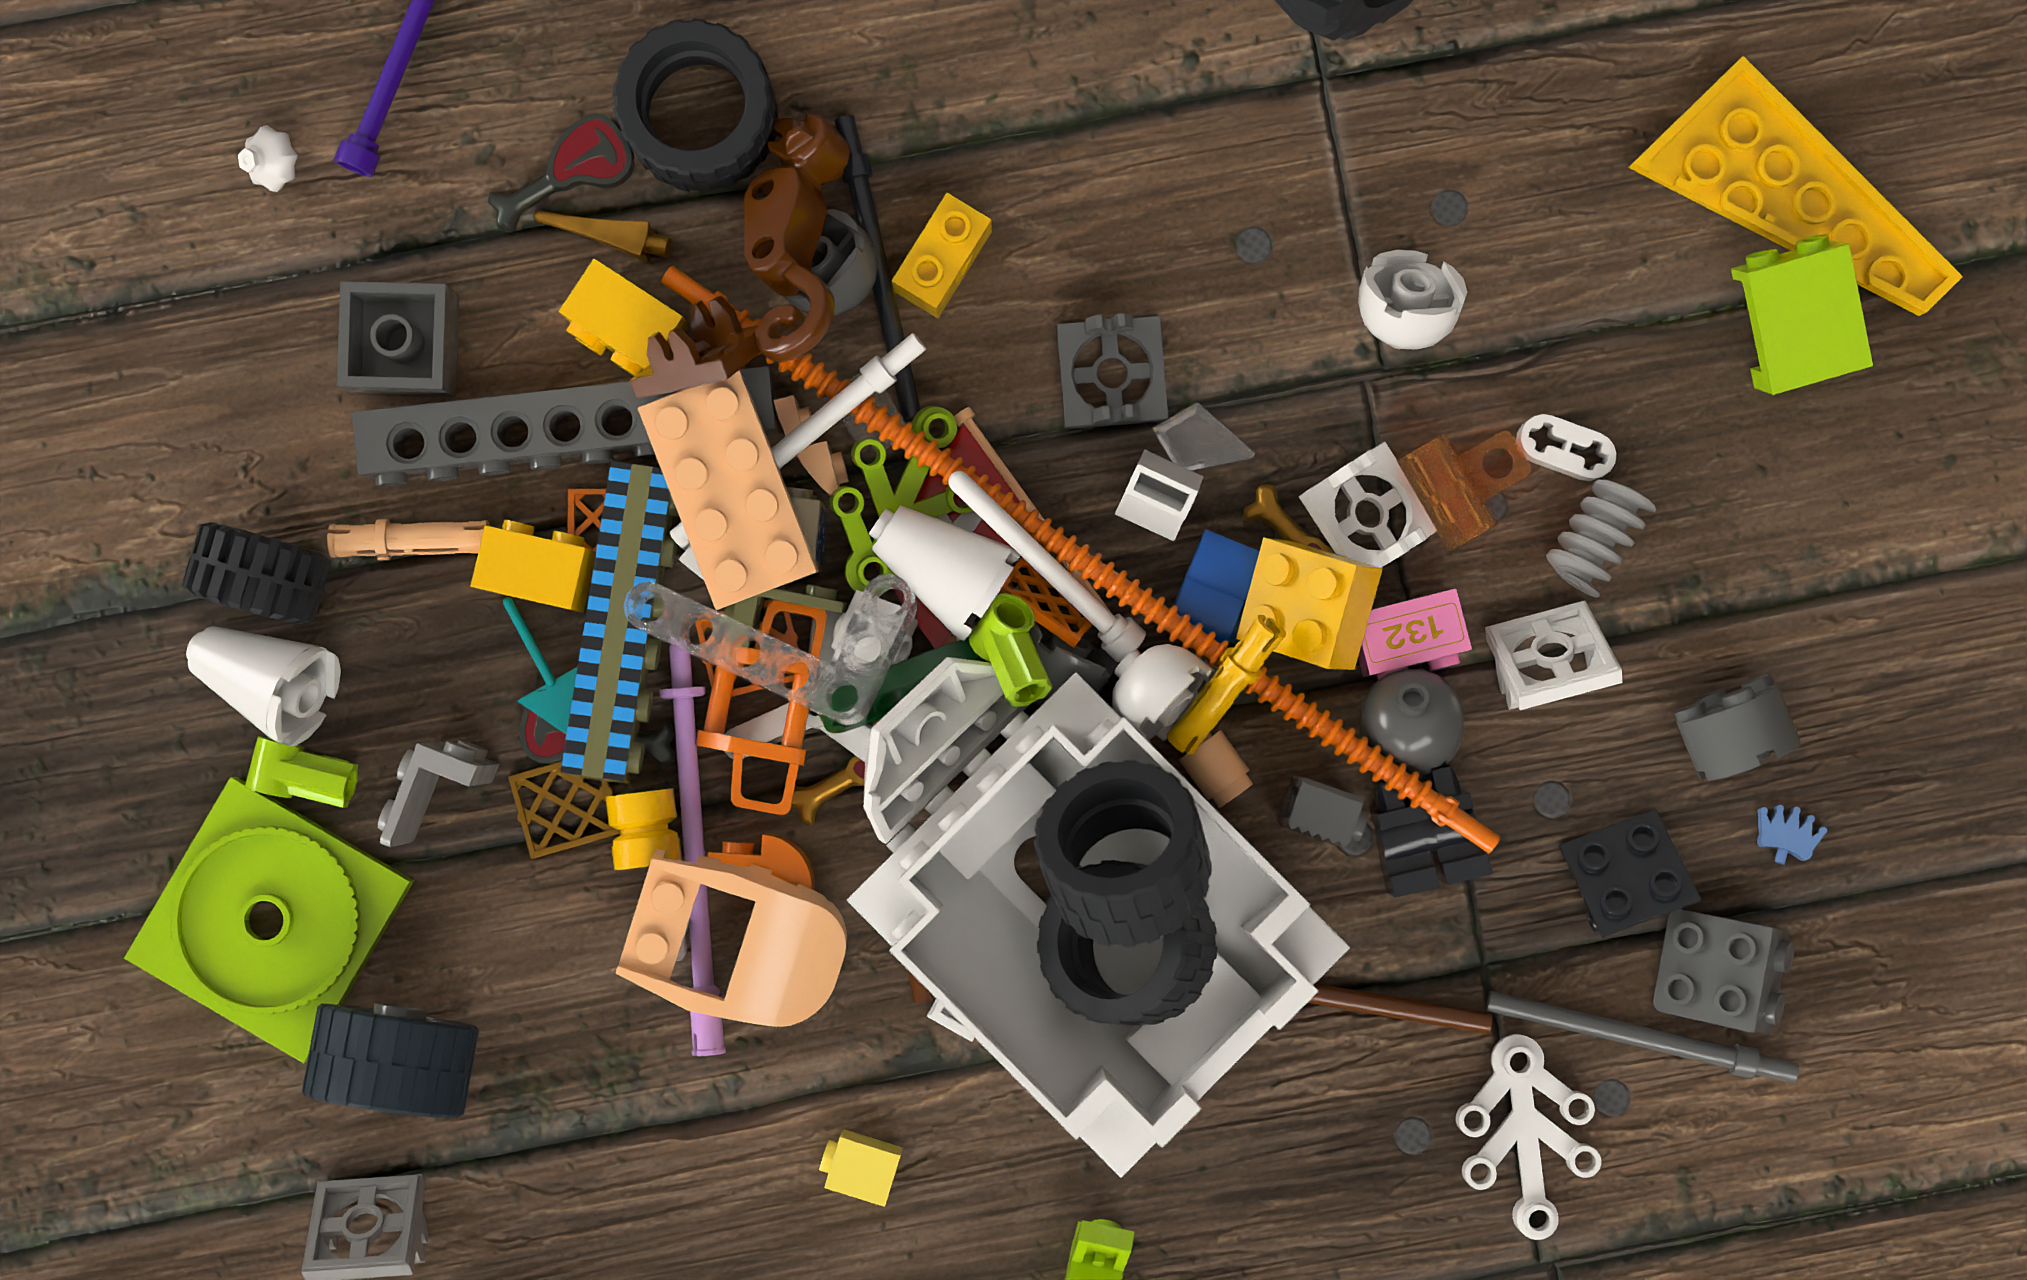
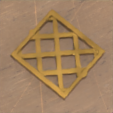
[508,761,620,859]

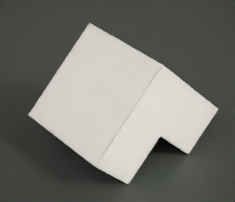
[1115,450,1203,541]

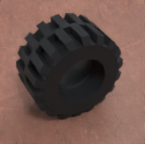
[181,522,331,624]

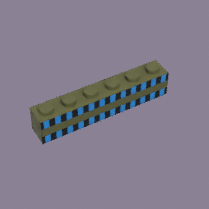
[560,461,679,785]

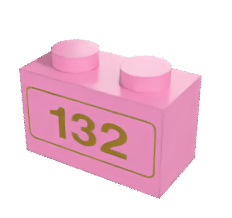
[1358,589,1472,680]

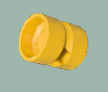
[606,788,682,870]

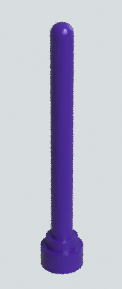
[333,0,435,178]

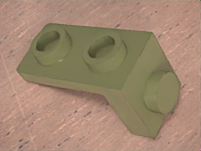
[722,584,848,648]

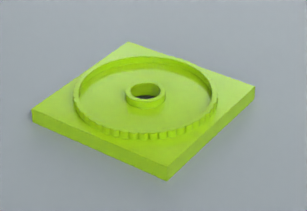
[124,777,415,1063]

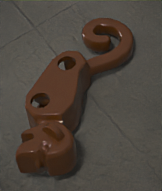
[744,113,850,362]

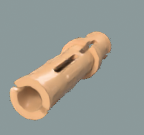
[327,519,490,561]

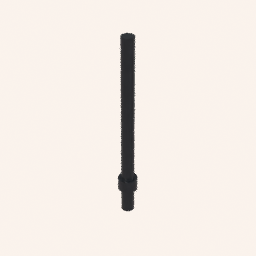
[834,115,921,421]

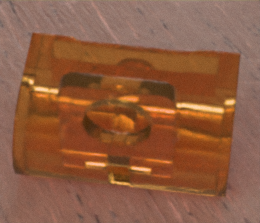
[1397,430,1532,552]

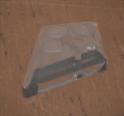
[1152,402,1254,471]

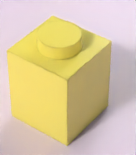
[819,1129,903,1207]

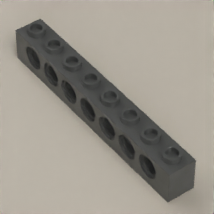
[352,366,780,487]

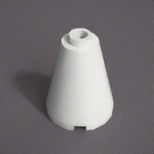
[868,505,1020,641]
[186,626,341,746]

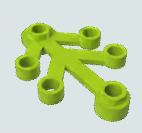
[830,406,973,597]

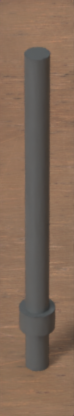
[1485,990,1799,1084]

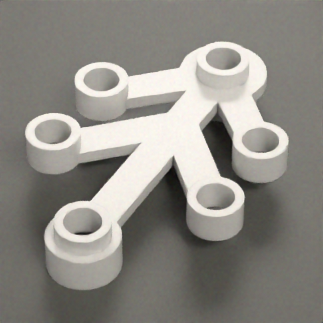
[1456,1034,1601,1240]

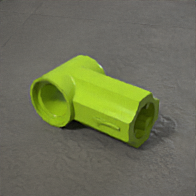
[969,593,1052,707]
[245,736,358,808]

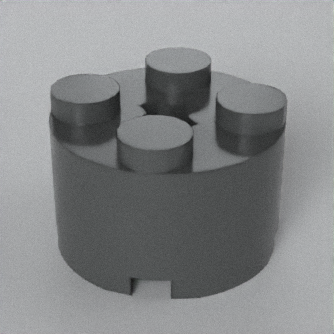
[1674,673,1802,781]

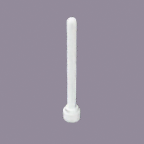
[949,471,1146,662]

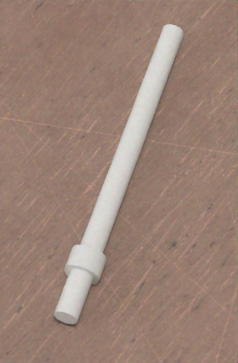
[670,333,926,548]

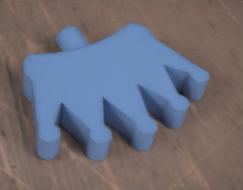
[1757,805,1827,865]

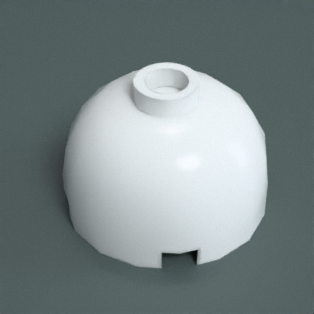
[1358,250,1467,350]
[1112,644,1216,746]

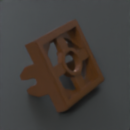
[630,296,761,399]

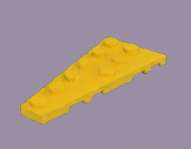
[1628,56,1963,316]

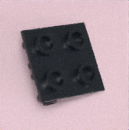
[1559,809,1701,938]

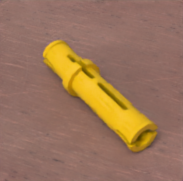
[1167,614,1286,755]

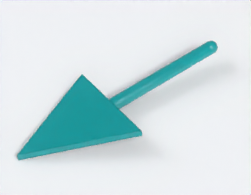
[503,597,577,735]

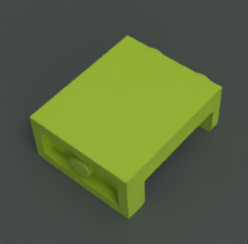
[1731,235,1873,395]

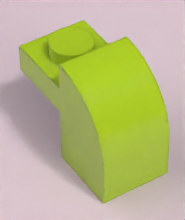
[1065,1219,1135,1280]

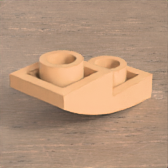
[773,395,849,497]

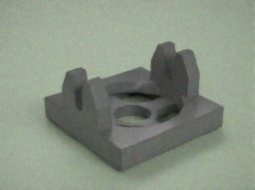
[1057,313,1168,429]

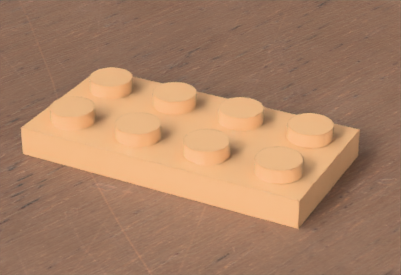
[638,370,818,610]

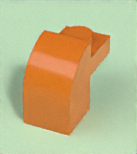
[708,833,816,891]

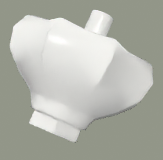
[238,125,298,192]

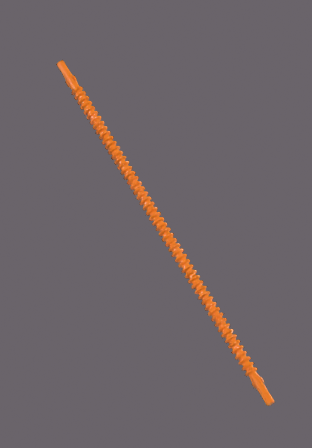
[661,265,1501,854]

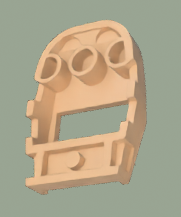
[616,849,847,1027]

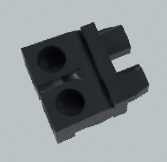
[1370,764,1493,898]

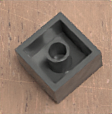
[337,281,459,397]

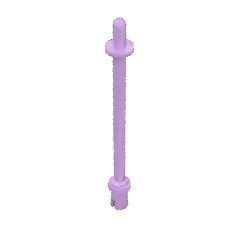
[659,638,726,1056]

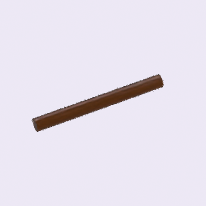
[1307,983,1492,1034]

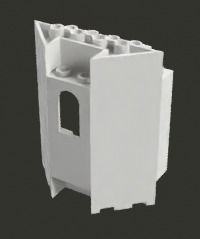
[847,672,1350,1178]

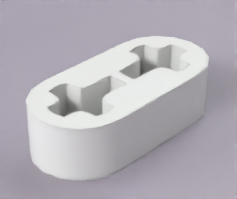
[1516,414,1616,481]

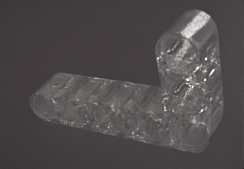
[624,574,917,725]

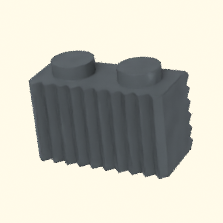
[1277,776,1369,848]

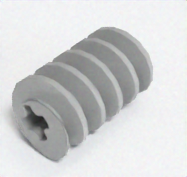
[1546,479,1656,598]

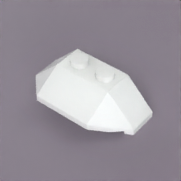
[864,657,1030,844]

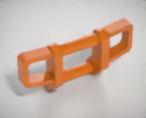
[695,600,827,815]

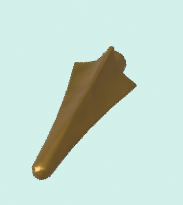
[534,210,672,264]

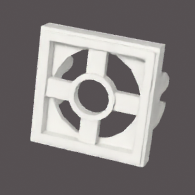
[1299,442,1441,568]
[1485,601,1622,710]

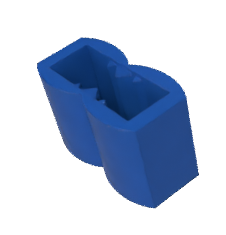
[1174,529,1259,644]

